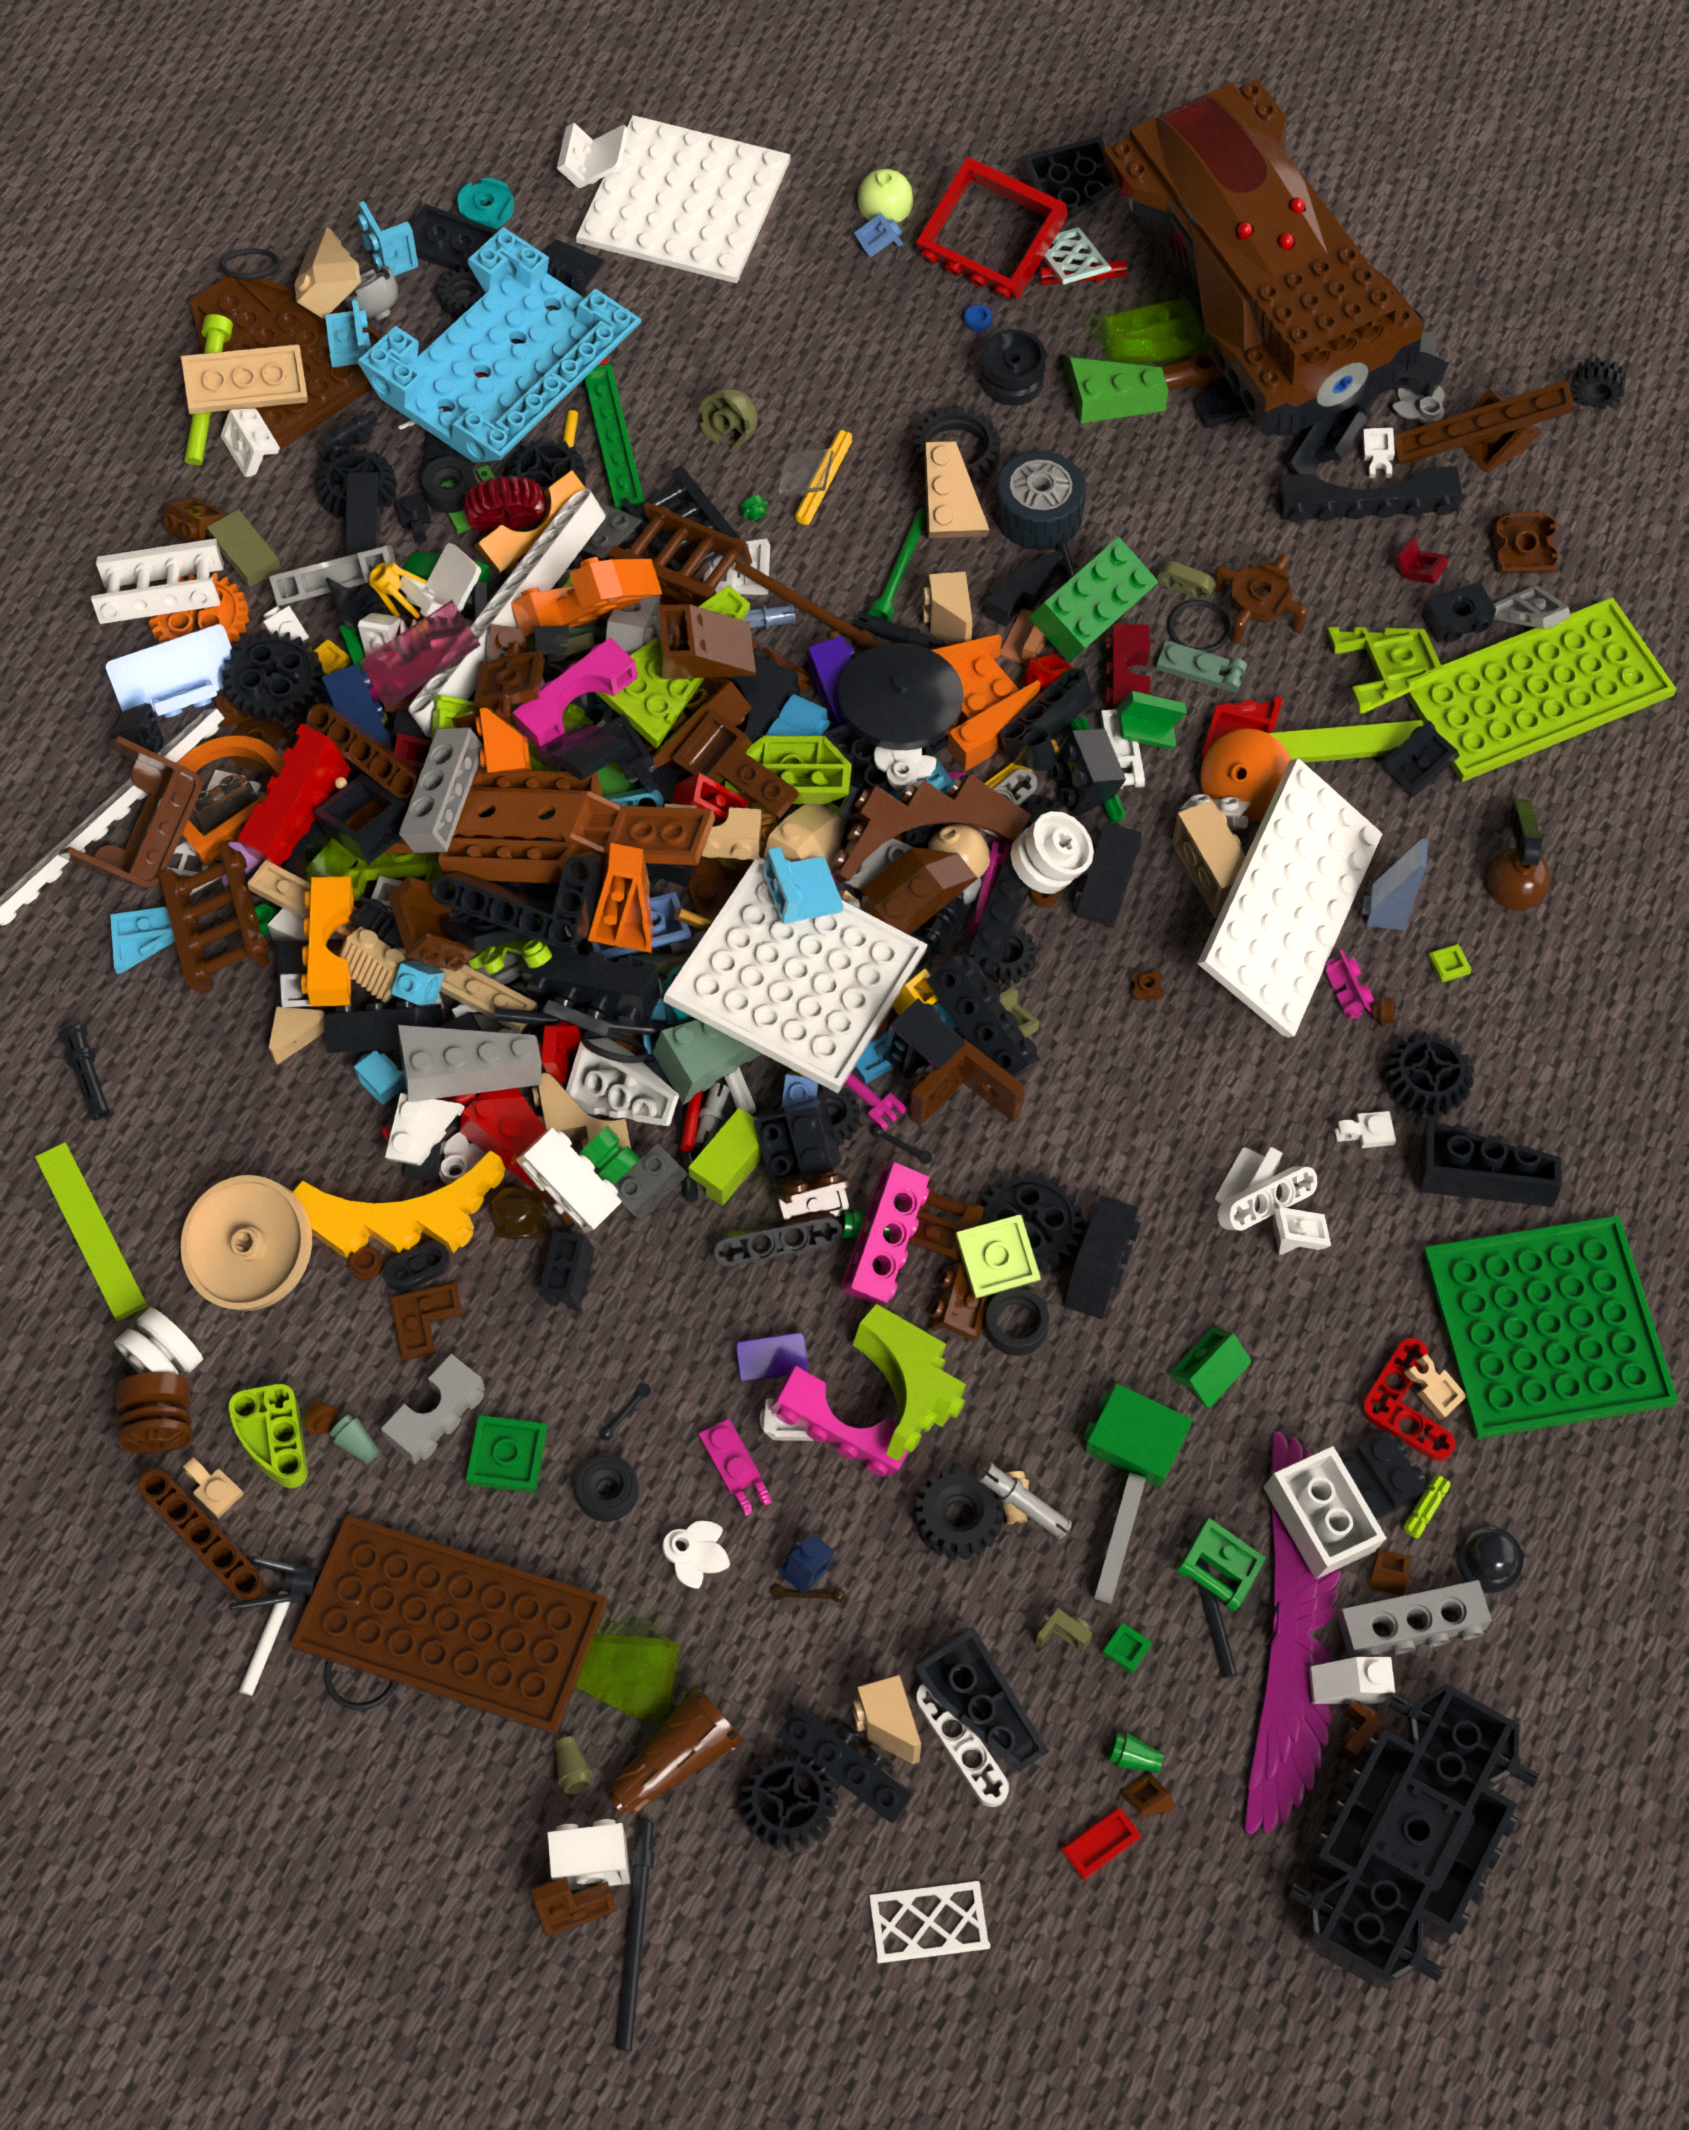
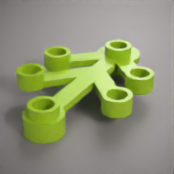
[468,917,552,974]

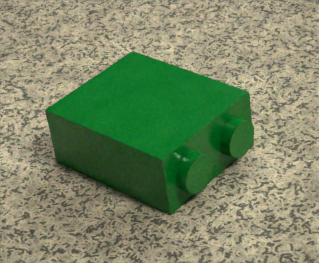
[1083,1384,1193,1489]

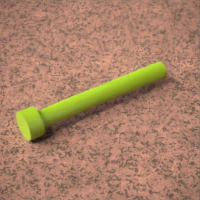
[184,314,233,465]

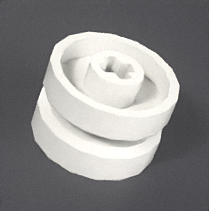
[1010,811,1094,894]
[114,1307,203,1374]

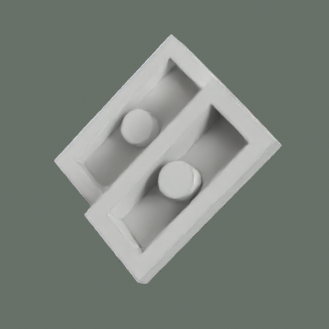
[704,538,770,595]

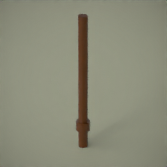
[734,562,884,651]

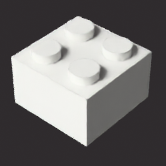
[548,1819,630,1891]

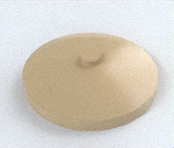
[181,1175,312,1311]

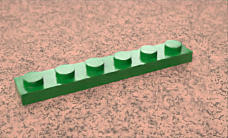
[584,364,645,512]

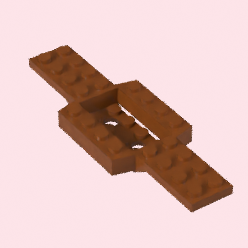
[335,769,715,884]

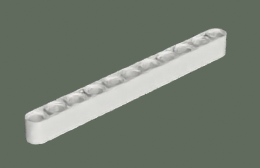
[408,489,605,737]

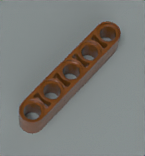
[307,704,420,802]
[139,1469,266,1602]

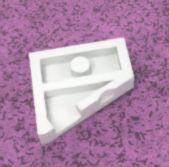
[385,1093,464,1166]

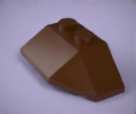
[861,847,978,935]

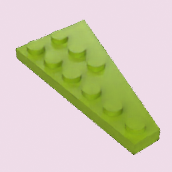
[595,585,750,749]

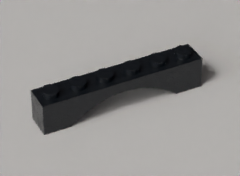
[1277,466,1462,523]

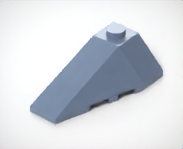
[1362,839,1428,931]

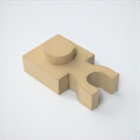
[1404,1354,1466,1420]

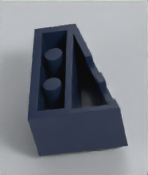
[318,664,395,770]

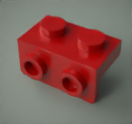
[538,1022,581,1084]

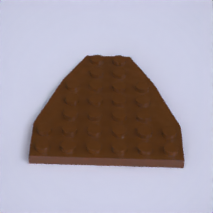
[190,270,383,458]

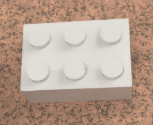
[1263,1446,1387,1580]

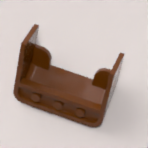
[58,736,202,888]

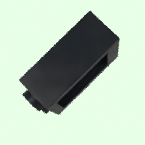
[313,773,408,865]

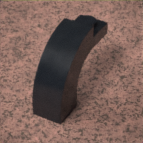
[1354,352,1449,416]

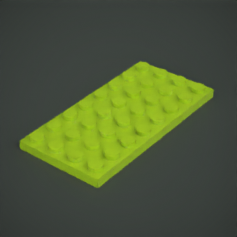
[1404,597,1677,783]

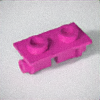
[1325,950,1375,1019]

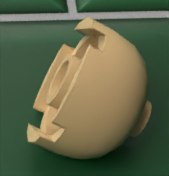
[927,823,990,878]

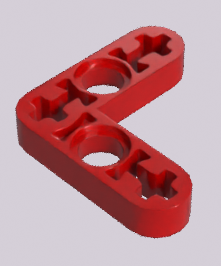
[1362,1338,1455,1461]

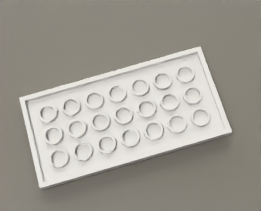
[1197,758,1382,1038]

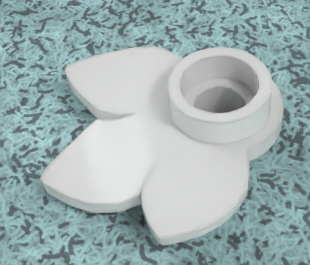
[874,746,936,791]
[439,1132,487,1185]
[662,1521,730,1589]

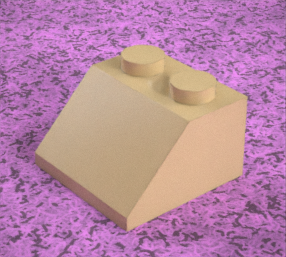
[922,572,972,646]
[852,1675,921,1764]

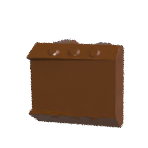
[1491,512,1558,574]

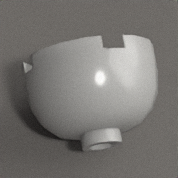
[343,266,398,320]

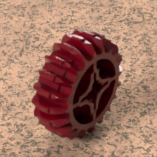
[463,475,545,533]

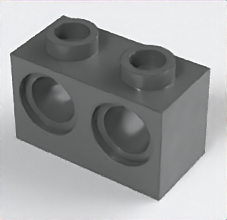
[614,1143,688,1220]

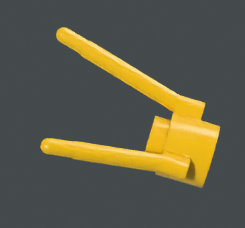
[369,562,427,618]

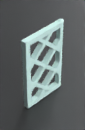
[1033,227,1111,285]

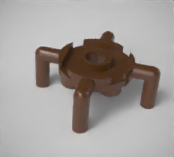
[1214,554,1308,644]

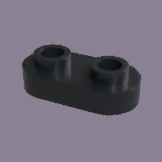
[384,1241,450,1292]

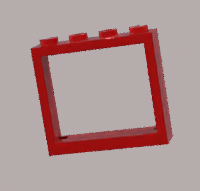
[916,156,1068,300]

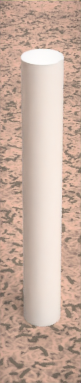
[239,1591,290,1696]

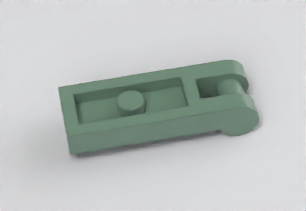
[1156,641,1247,693]

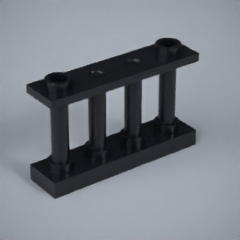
[621,465,740,571]

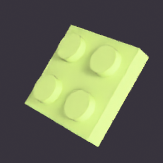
[955,1214,1041,1299]

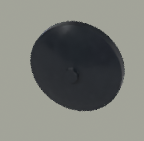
[838,643,963,750]

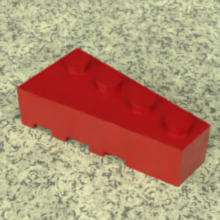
[238,723,351,867]

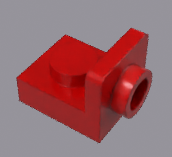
[1022,653,1075,694]

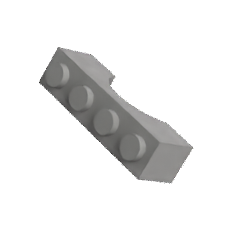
[269,545,397,606]

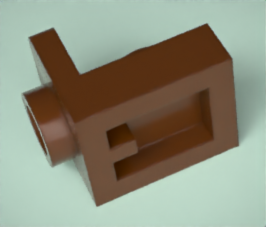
[1341,1701,1383,1765]

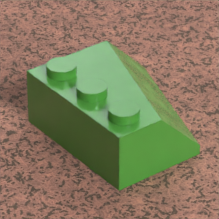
[1061,354,1169,423]

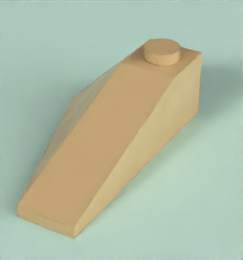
[294,227,361,319]
[763,804,848,873]

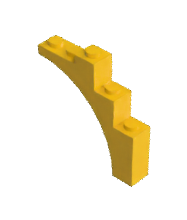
[293,1150,506,1260]

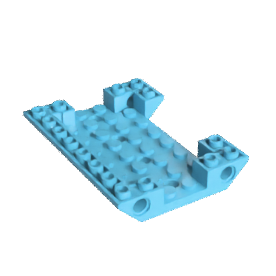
[358,227,642,463]

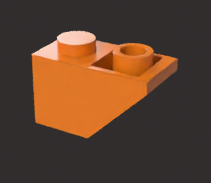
[476,708,531,775]

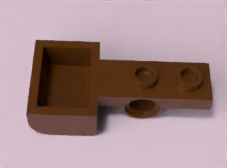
[672,710,800,819]

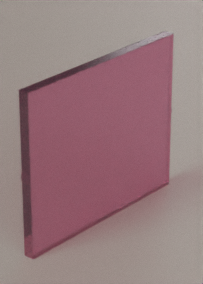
[360,600,481,709]

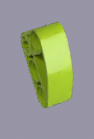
[229,1384,308,1488]

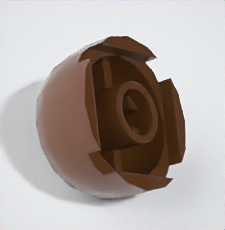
[1485,848,1551,911]

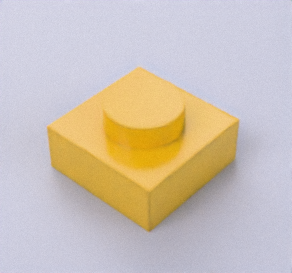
[313,639,351,676]

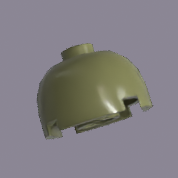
[699,388,758,449]

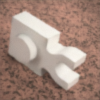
[1362,428,1395,478]

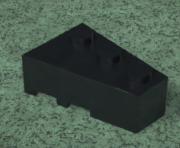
[1073,822,1142,928]
[882,998,966,1079]
[324,1001,443,1053]
[1064,1195,1141,1320]

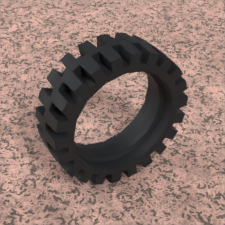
[912,406,1000,486]

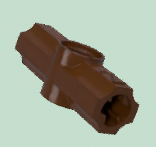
[1161,350,1225,392]

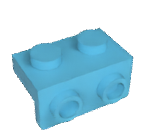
[325,300,371,367]

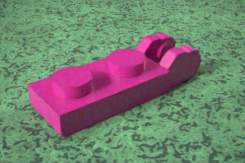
[699,1419,772,1516]

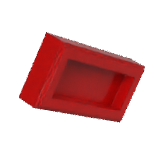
[1061,1806,1142,1881]

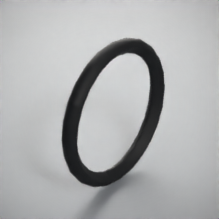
[219,248,280,280]
[1167,600,1231,653]
[580,1030,648,1063]
[324,1660,397,1710]

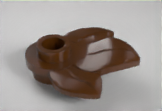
[761,647,813,694]

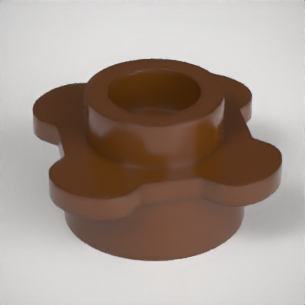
[1131,971,1165,1001]

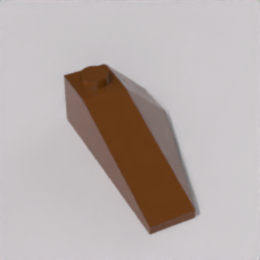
[643,677,752,768]

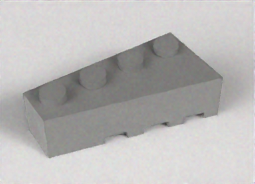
[398,1025,542,1102]

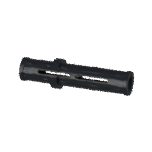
[853,610,945,650]

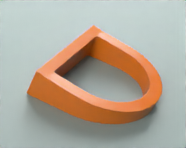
[177,736,286,867]

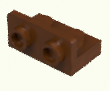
[163,497,230,543]
[929,1261,990,1341]

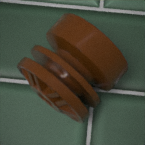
[115,1372,193,1454]

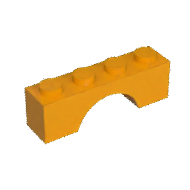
[474,470,586,574]
[301,877,354,1006]

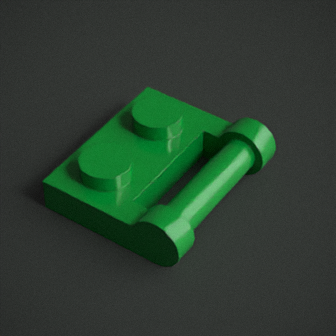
[1175,1518,1266,1612]

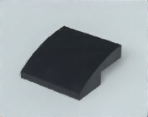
[535,723,627,781]

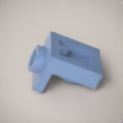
[854,213,904,258]
[781,1071,818,1107]

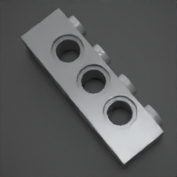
[399,727,484,853]
[1337,1580,1492,1658]

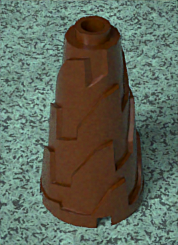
[608,1685,744,1814]

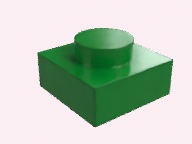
[1102,1623,1153,1675]

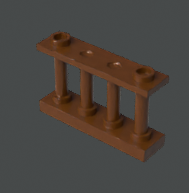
[607,502,752,607]
[159,843,269,994]

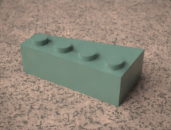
[653,1019,762,1105]

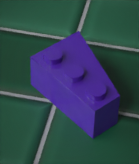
[802,635,855,728]

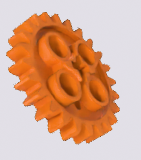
[149,572,249,645]

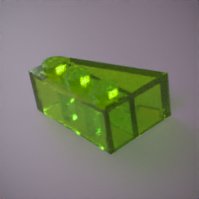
[1102,297,1205,362]

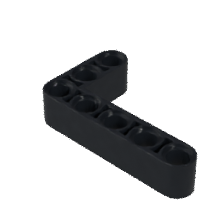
[431,851,604,948]

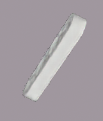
[1218,1166,1317,1231]
[916,1684,1009,1807]

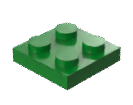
[466,1415,548,1494]

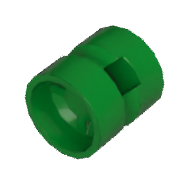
[578,1125,640,1185]

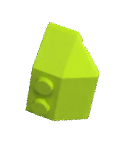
[725,736,851,804]

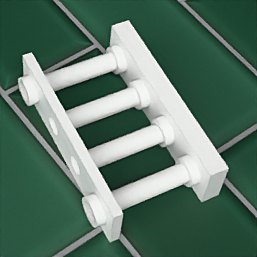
[91,538,224,624]

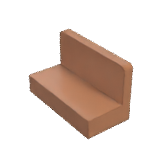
[1000,609,1047,666]

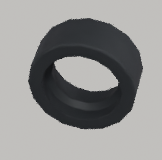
[984,1288,1050,1356]

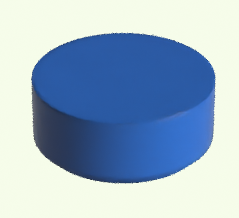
[964,305,993,332]

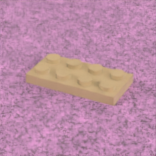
[181,344,308,414]

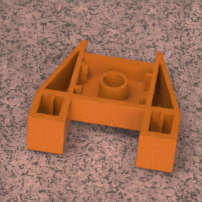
[511,557,662,638]
[931,634,1041,772]

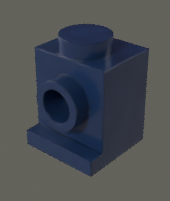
[778,1534,835,1594]

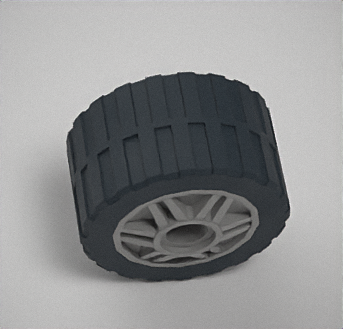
[994,450,1086,550]

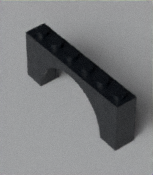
[638,654,801,807]

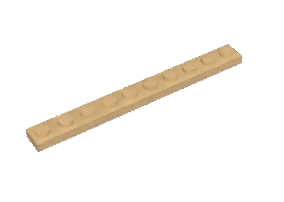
[247,860,538,1033]

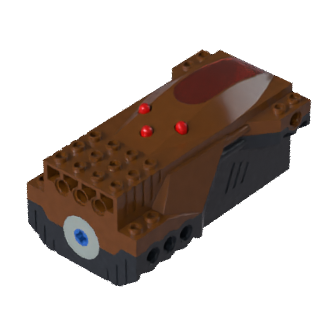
[1104,79,1423,436]

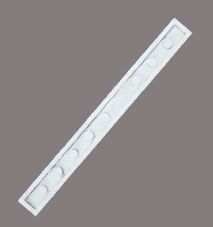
[0,709,224,926]

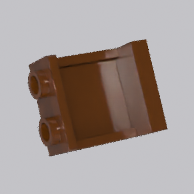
[388,876,476,972]

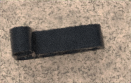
[1000,668,1093,771]

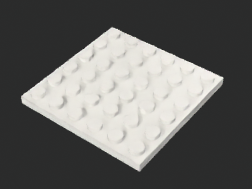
[576,115,790,283]
[663,857,927,1093]

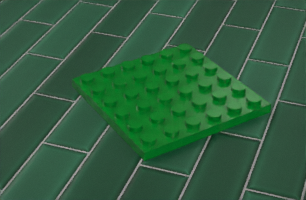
[1423,1216,1678,1440]

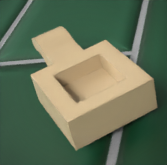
[183,1457,244,1519]

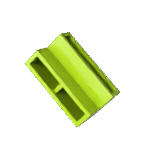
[688,1107,763,1206]

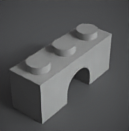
[606,595,661,655]
[381,1354,485,1465]

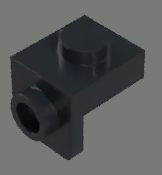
[404,1139,448,1182]

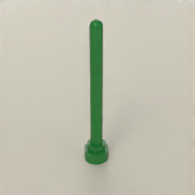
[867,508,927,621]

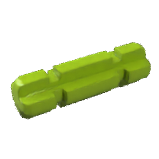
[1403,1475,1450,1539]

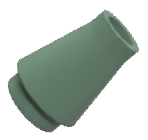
[330,1415,382,1465]

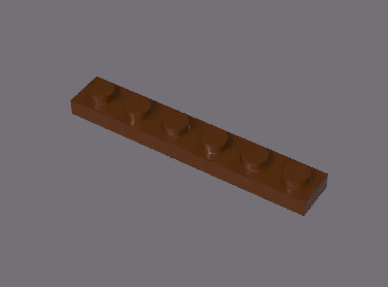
[1393,380,1576,464]

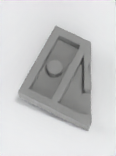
[1493,585,1570,629]

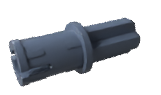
[743,604,795,630]

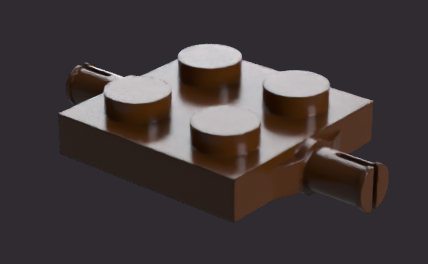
[474,641,545,719]

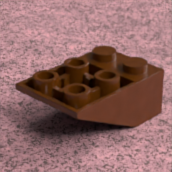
[656,604,756,679]

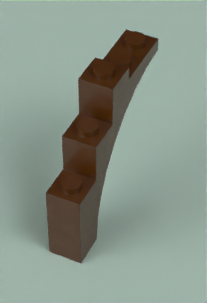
[831,774,1031,883]

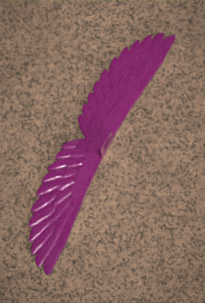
[1244,1431,1341,1835]

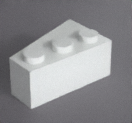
[516,1128,622,1234]

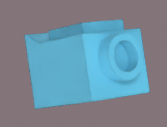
[354,1050,406,1106]

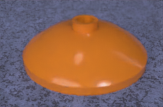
[1200,729,1291,823]

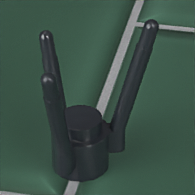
[229,1556,316,1610]

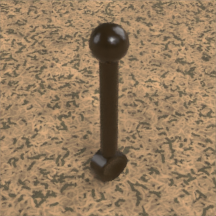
[771,1585,845,1603]

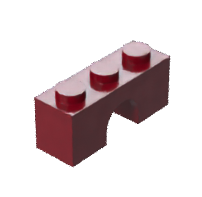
[1105,623,1150,710]

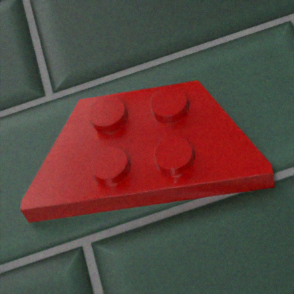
[1200,697,1283,780]

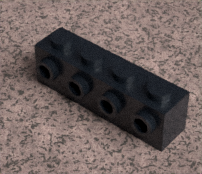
[926,954,1041,1079]

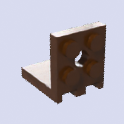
[910,1039,1025,1127]

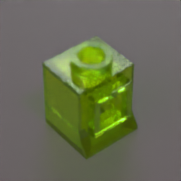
[305,838,357,883]

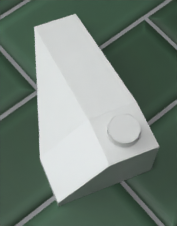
[566,1038,679,1126]

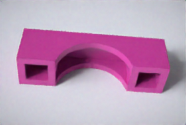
[513,638,638,749]
[769,1366,908,1477]

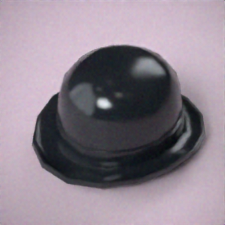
[1459,1526,1524,1593]

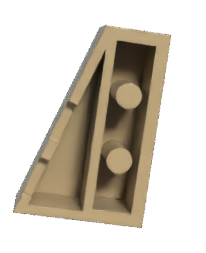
[924,441,989,539]

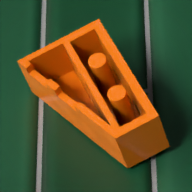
[588,843,653,953]

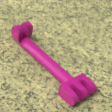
[969,840,1011,935]
[844,1072,907,1130]

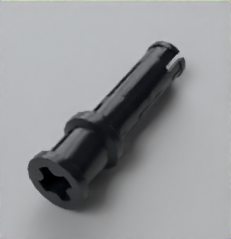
[58,1025,111,1121]

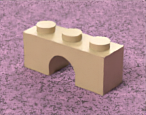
[665,804,761,860]

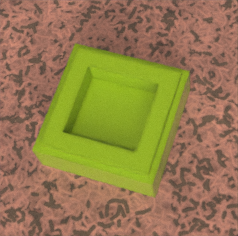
[1428,944,1472,983]

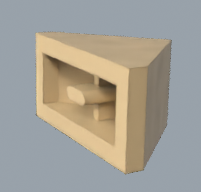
[269,1007,326,1065]

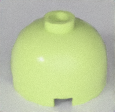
[857,169,913,223]

